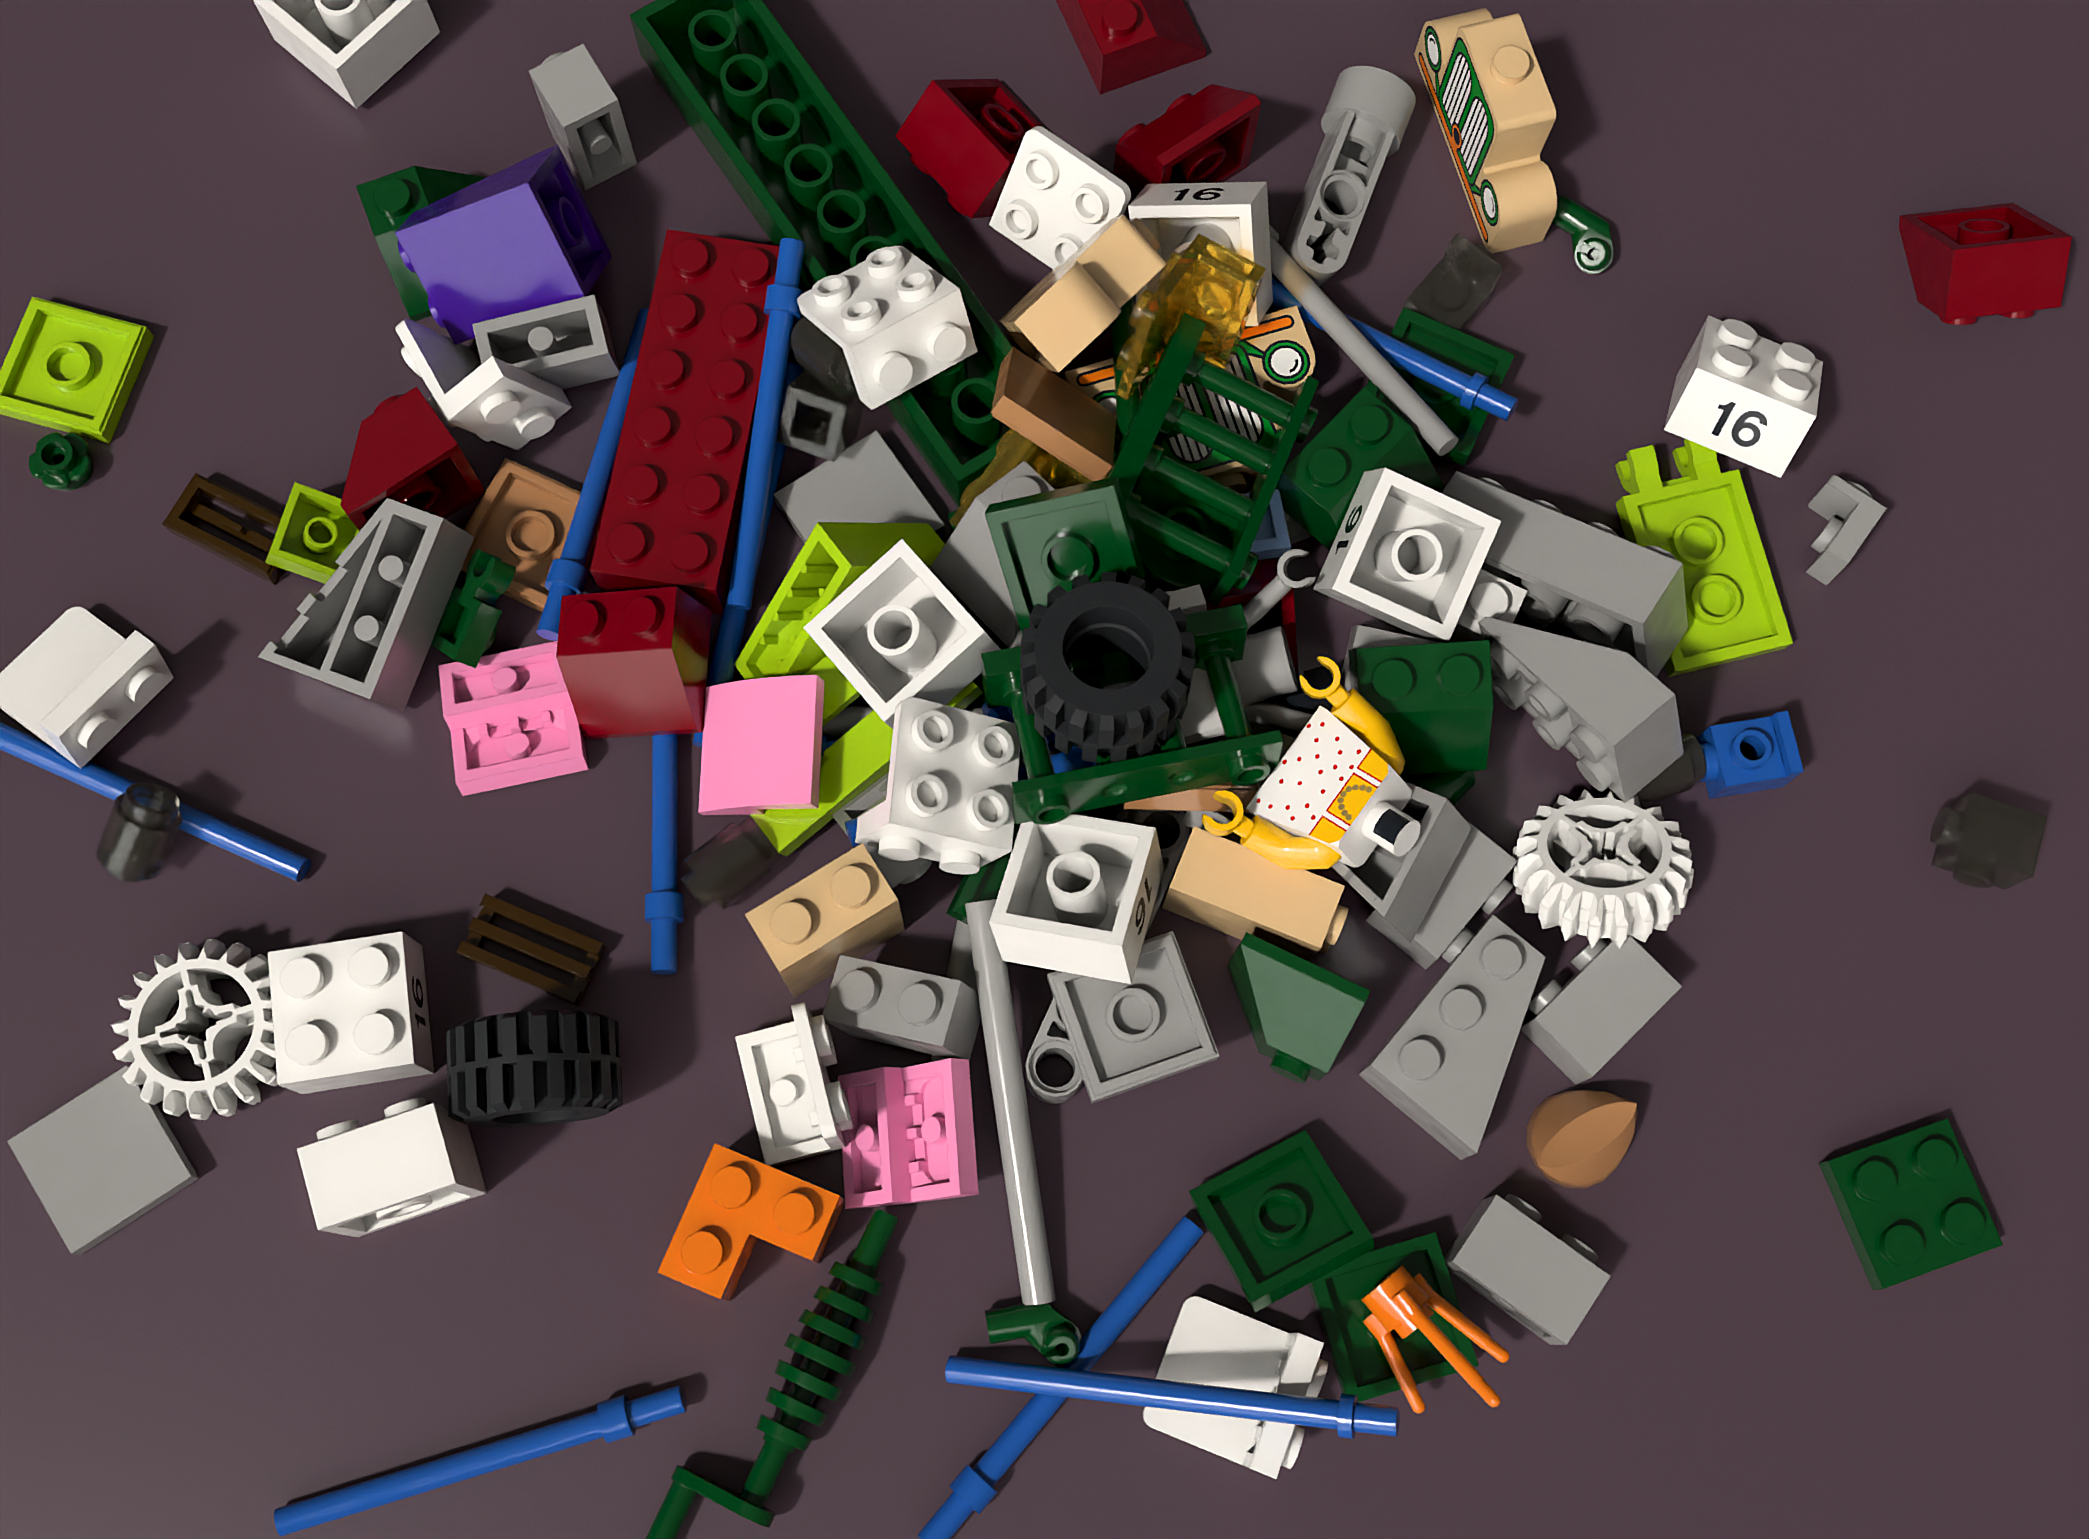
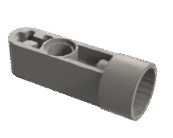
[1282,66,1416,287]

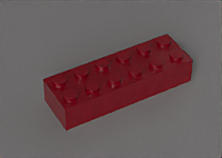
[590,229,780,615]

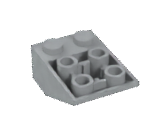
[1478,616,1684,803]

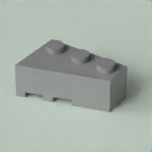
[258,498,474,712]
[1257,733,1471,943]
[1358,915,1545,1160]

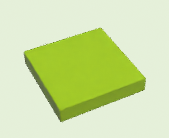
[0,297,154,444]

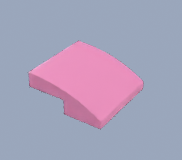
[438,641,589,796]
[698,675,824,815]
[838,1058,979,1209]

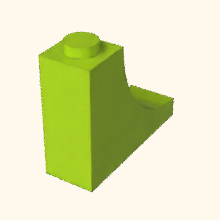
[734,522,945,680]

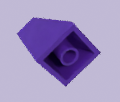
[395,145,612,345]

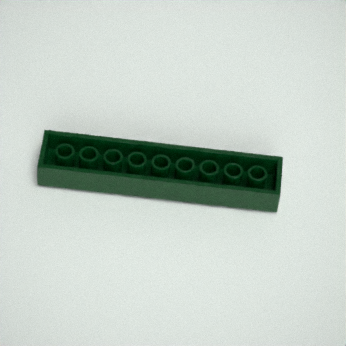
[630,0,1050,508]

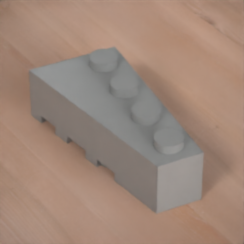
[1442,471,1688,677]

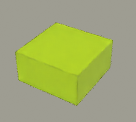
[265,482,360,584]

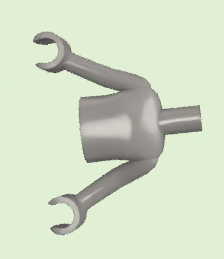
[1231,549,1316,732]

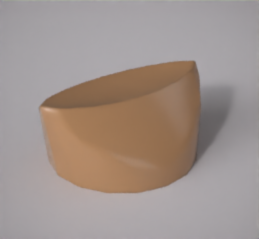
[1526,1090,1638,1189]

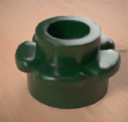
[29,432,94,491]

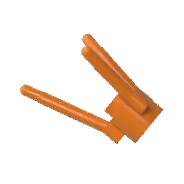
[1361,1265,1510,1414]

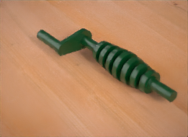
[645,1208,900,1539]

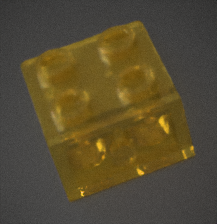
[1115,234,1266,400]

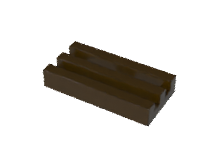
[162,473,282,585]
[456,893,607,1006]

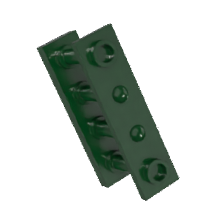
[1105,312,1319,607]
[981,604,1283,825]

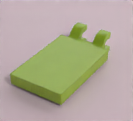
[1615,439,1793,677]

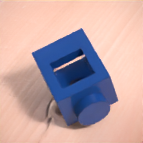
[1692,711,1804,799]

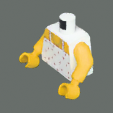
[1202,656,1421,870]

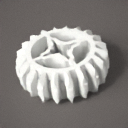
[1512,789,1694,949]
[111,939,277,1120]

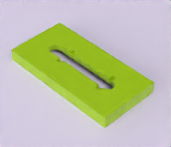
[750,655,984,857]

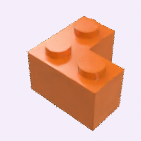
[657,1143,845,1301]

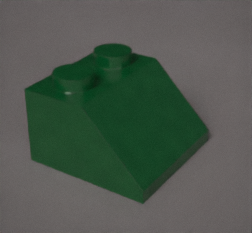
[1275,387,1445,551]
[1348,640,1493,775]

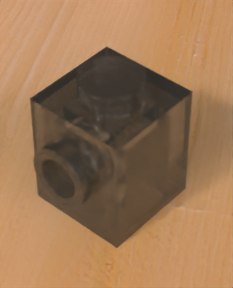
[776,362,864,462]
[1930,792,2047,890]

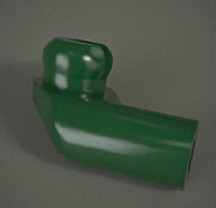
[1552,194,1614,274]
[985,1303,1082,1365]

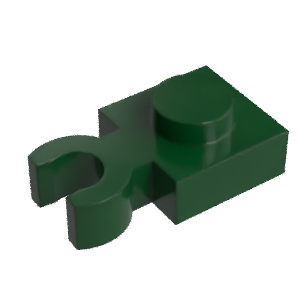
[431,548,516,668]

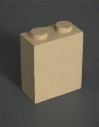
[1162,826,1349,962]
[745,843,905,998]

